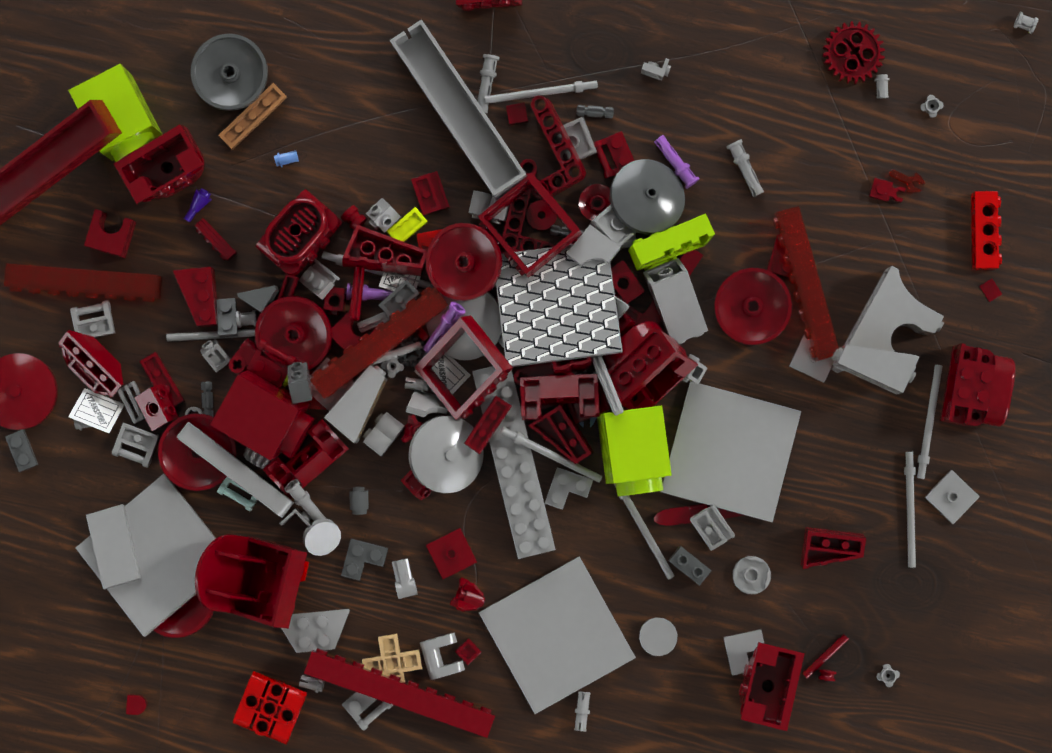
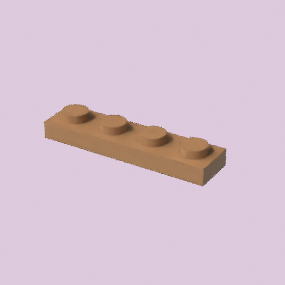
[218,83,287,150]

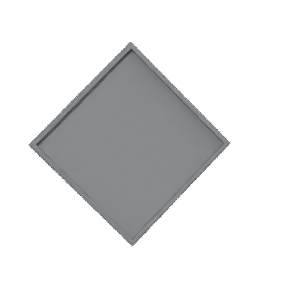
[660,381,801,523]
[76,474,216,637]
[479,556,636,714]

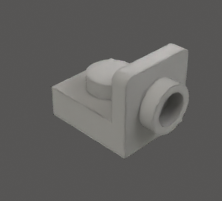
[641,58,671,81]
[200,339,230,372]

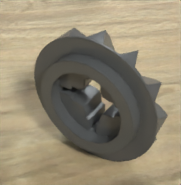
[397,336,427,367]

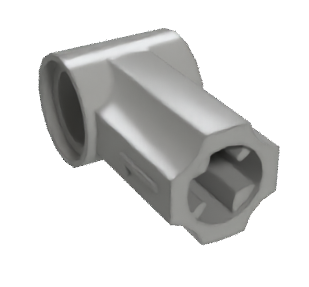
[392,558,418,599]

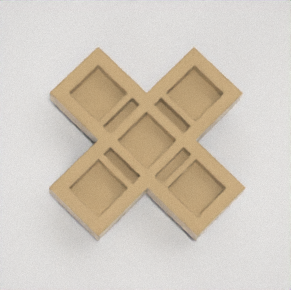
[362,633,423,682]

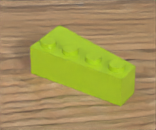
[628,213,715,271]

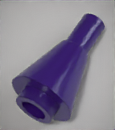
[184,188,212,222]

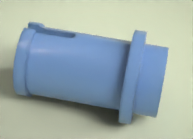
[274,150,299,168]

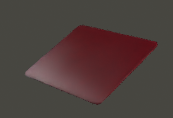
[980,279,1002,302]

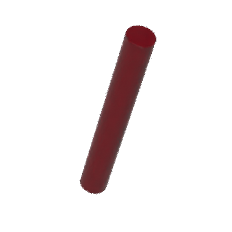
[802,634,849,679]

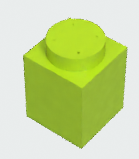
[68,64,163,162]
[597,405,672,497]

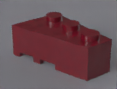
[173,267,217,327]

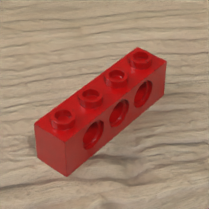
[971,191,1002,270]

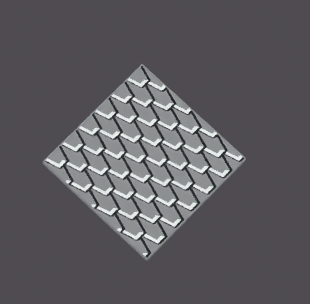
[496,244,623,367]

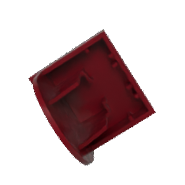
[195,534,307,629]

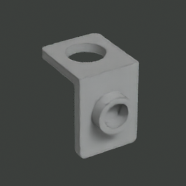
[279,508,312,527]

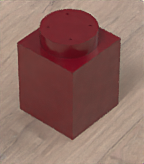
[210,370,315,461]

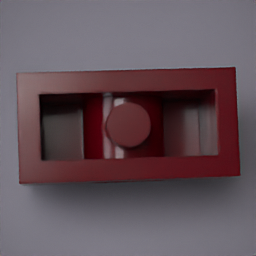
[611,260,645,304]
[134,384,179,431]

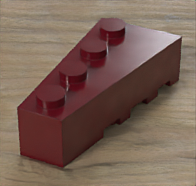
[342,225,427,277]

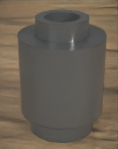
[349,487,369,515]

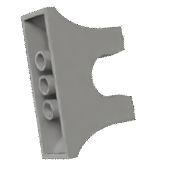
[831,266,944,384]

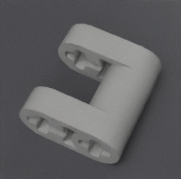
[420,632,465,680]

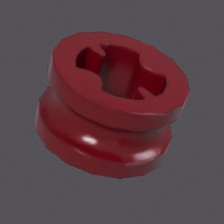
[818,669,837,681]

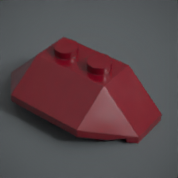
[58,330,123,397]

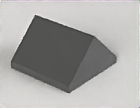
[237,285,280,313]

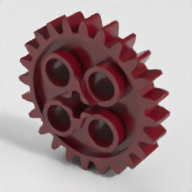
[822,21,885,84]

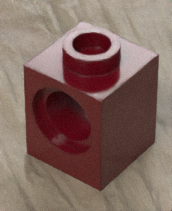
[323,287,347,316]

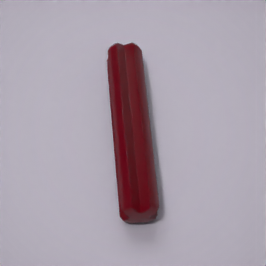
[349,266,365,321]

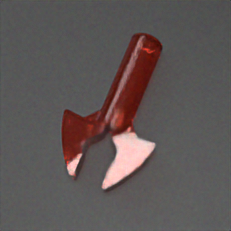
[889,169,925,193]

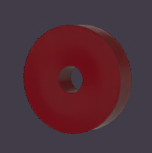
[526,200,557,231]

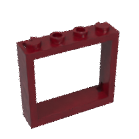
[478,172,582,278]
[414,315,513,420]

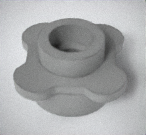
[920,95,944,118]
[381,357,404,378]
[876,664,900,687]

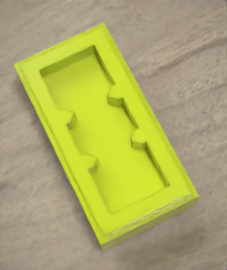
[386,207,428,242]

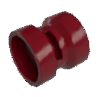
[341,205,367,231]

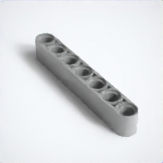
[176,422,294,518]

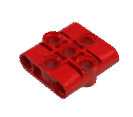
[233,671,307,745]

